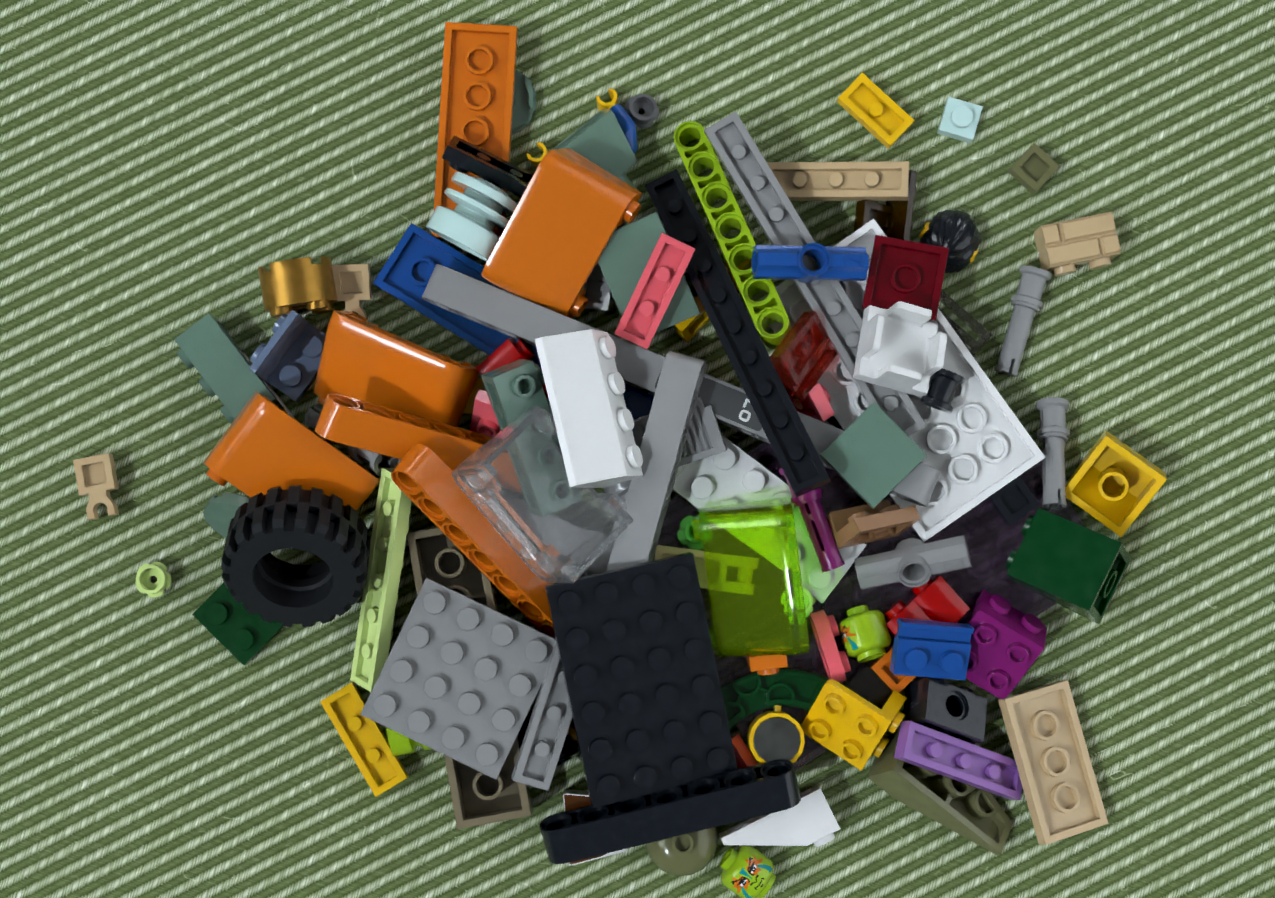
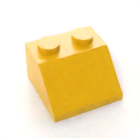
[1065,430,1167,537]

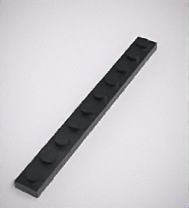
[645,169,831,498]

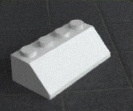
[535,329,643,488]

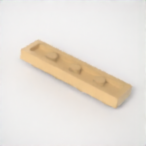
[767,161,910,201]

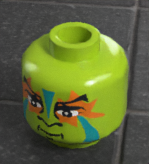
[838,605,892,662]
[719,845,776,898]

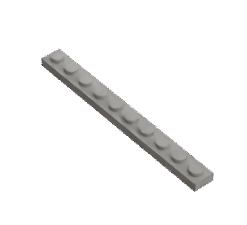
[704,111,926,436]

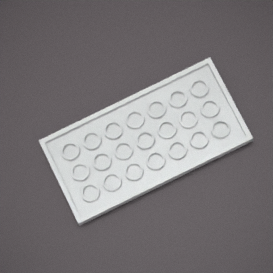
[755,218,1045,542]

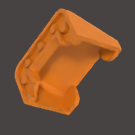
[482,148,643,318]
[313,310,479,427]
[204,390,380,511]

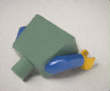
[527,88,638,188]

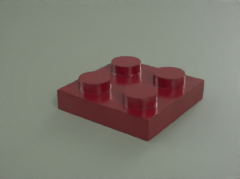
[861,235,949,322]

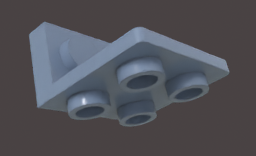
[249,310,326,403]

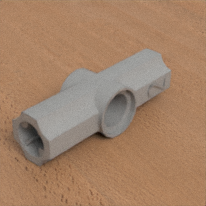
[854,535,972,590]

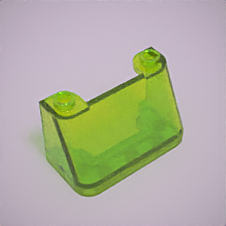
[692,497,810,657]

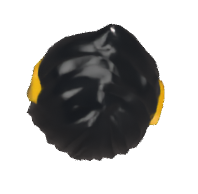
[919,209,982,273]

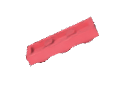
[614,233,695,350]

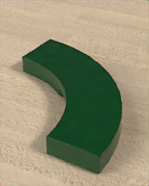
[721,669,829,730]

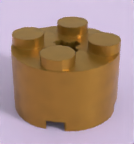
[258,256,338,319]

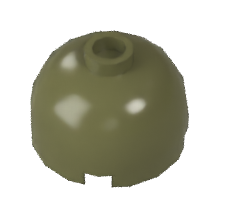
[646,827,718,876]

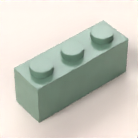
[174,313,280,424]

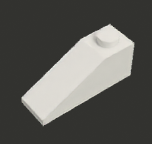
[719,785,840,847]

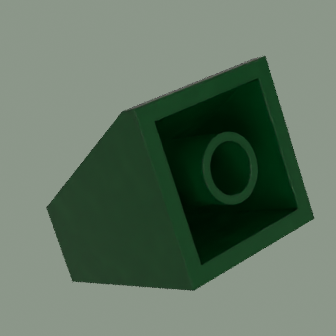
[1006,508,1131,624]

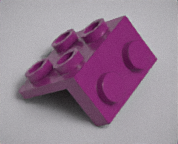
[966,590,1047,699]

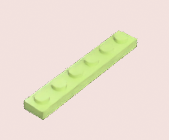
[350,468,412,692]

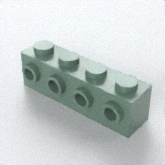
[481,359,582,517]

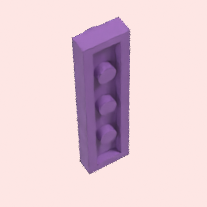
[894,721,1023,800]

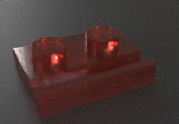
[769,311,837,400]

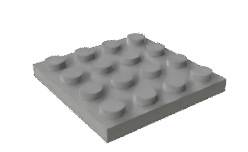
[360,578,556,779]

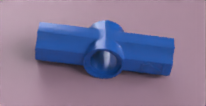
[751,243,869,283]

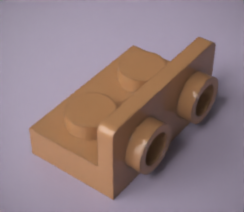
[826,500,920,549]

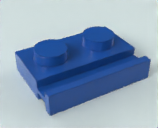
[889,618,974,680]

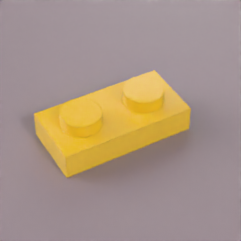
[837,73,915,149]

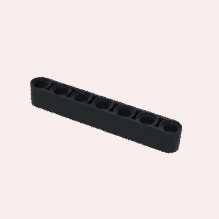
[539,759,801,864]

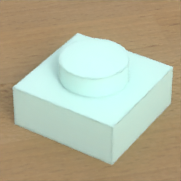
[937,97,983,143]

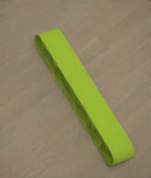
[673,121,793,350]

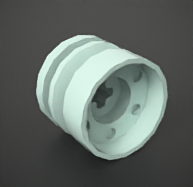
[426,172,517,261]

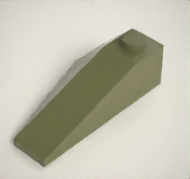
[867,725,1013,855]

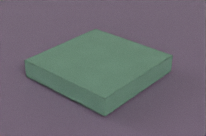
[820,402,927,509]

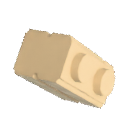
[1034,212,1121,277]

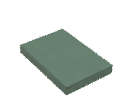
[598,212,700,333]

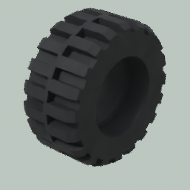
[221,485,370,627]

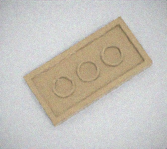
[998,680,1109,845]

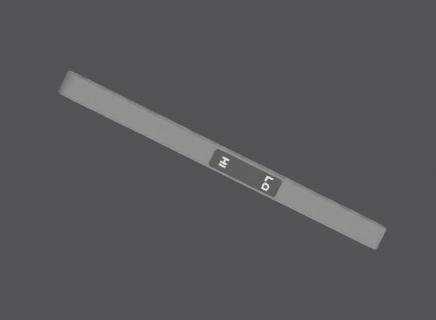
[422,264,941,507]

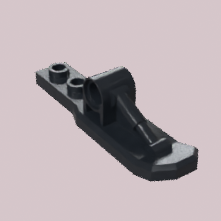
[442,135,627,229]

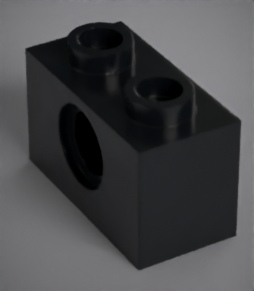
[902,677,988,744]

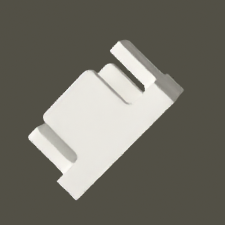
[853,301,948,397]

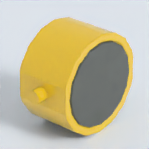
[747,705,805,763]

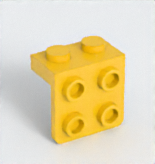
[801,679,907,771]

